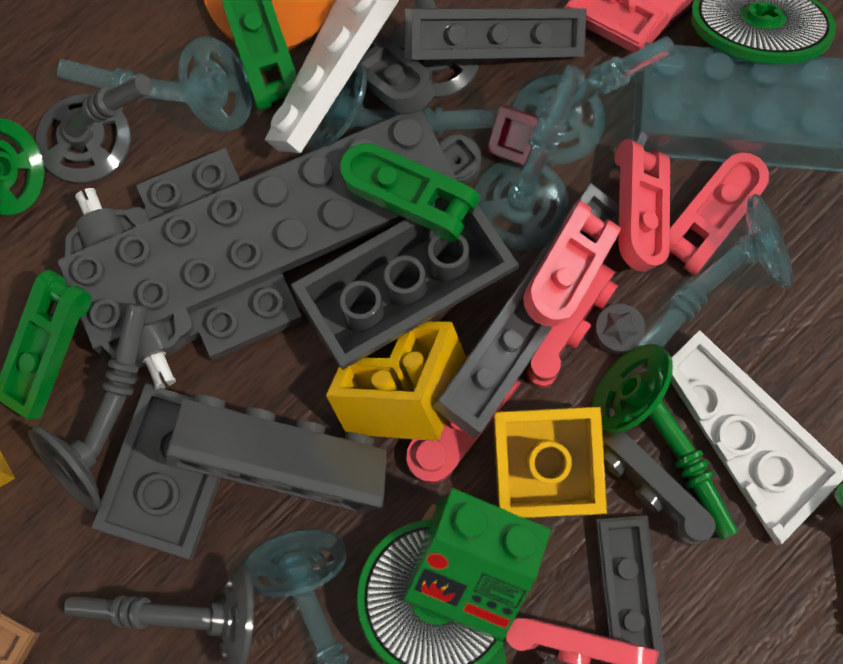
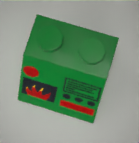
[402,488,551,641]

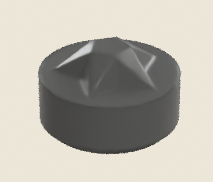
[439,135,482,184]
[594,304,646,355]

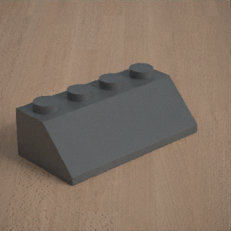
[291,199,519,370]
[166,394,387,514]

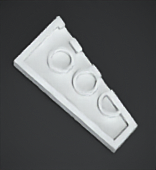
[265,0,399,153]
[662,330,843,546]

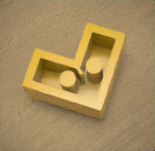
[326,321,466,441]

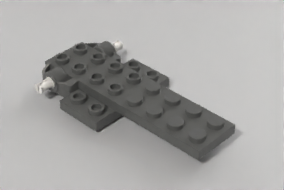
[57,110,457,390]

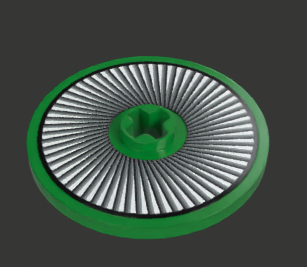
[691,0,836,64]
[356,519,506,664]

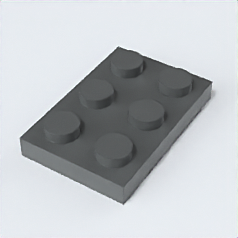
[92,383,240,561]

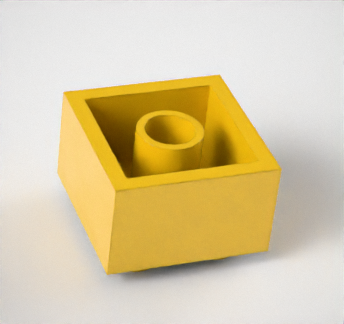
[493,407,607,518]

